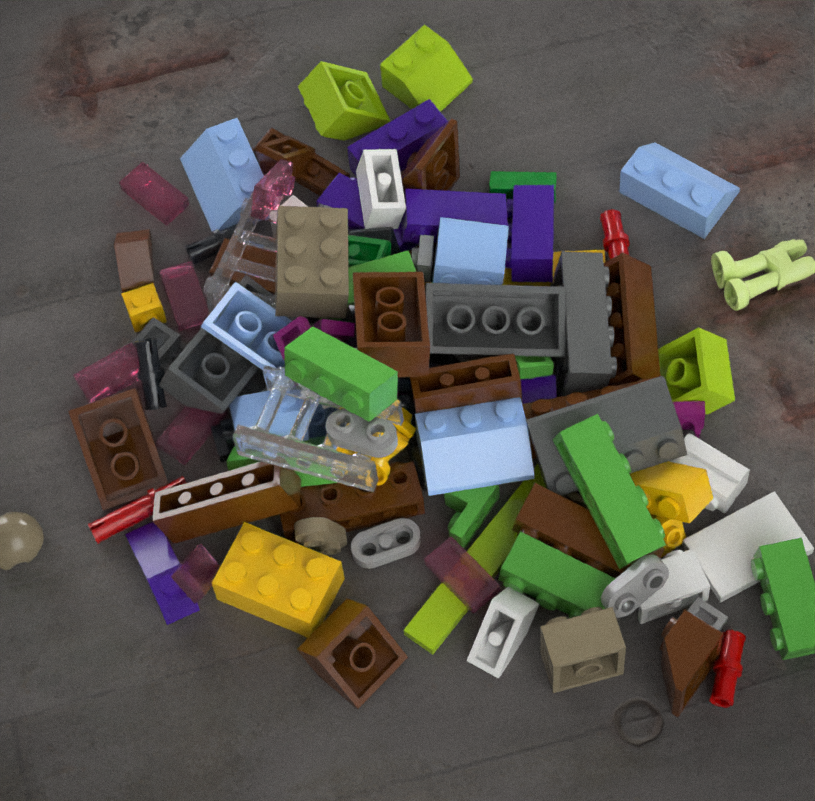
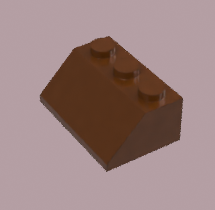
[353,272,430,377]

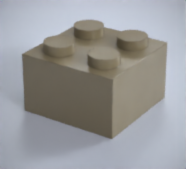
[540,607,626,693]

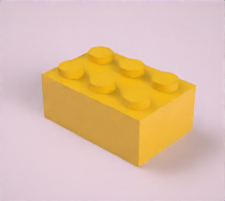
[212,522,345,638]

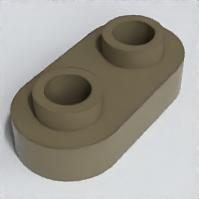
[294,517,347,555]

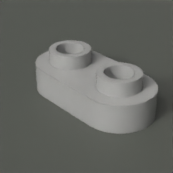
[326,409,398,458]
[351,518,421,569]
[601,555,669,618]

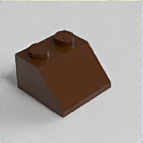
[297,599,408,709]
[659,610,723,718]

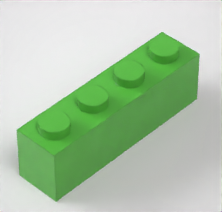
[552,414,666,569]

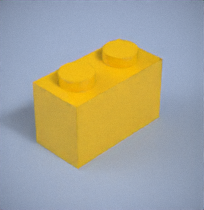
[630,461,713,523]

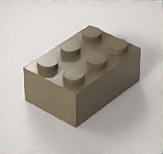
[275,206,349,318]

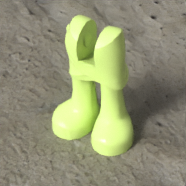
[711,239,815,311]

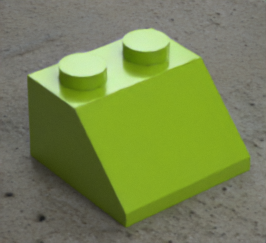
[380,24,473,112]
[298,61,391,141]
[658,327,735,414]

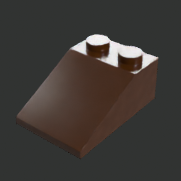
[401,118,460,192]
[68,388,169,511]

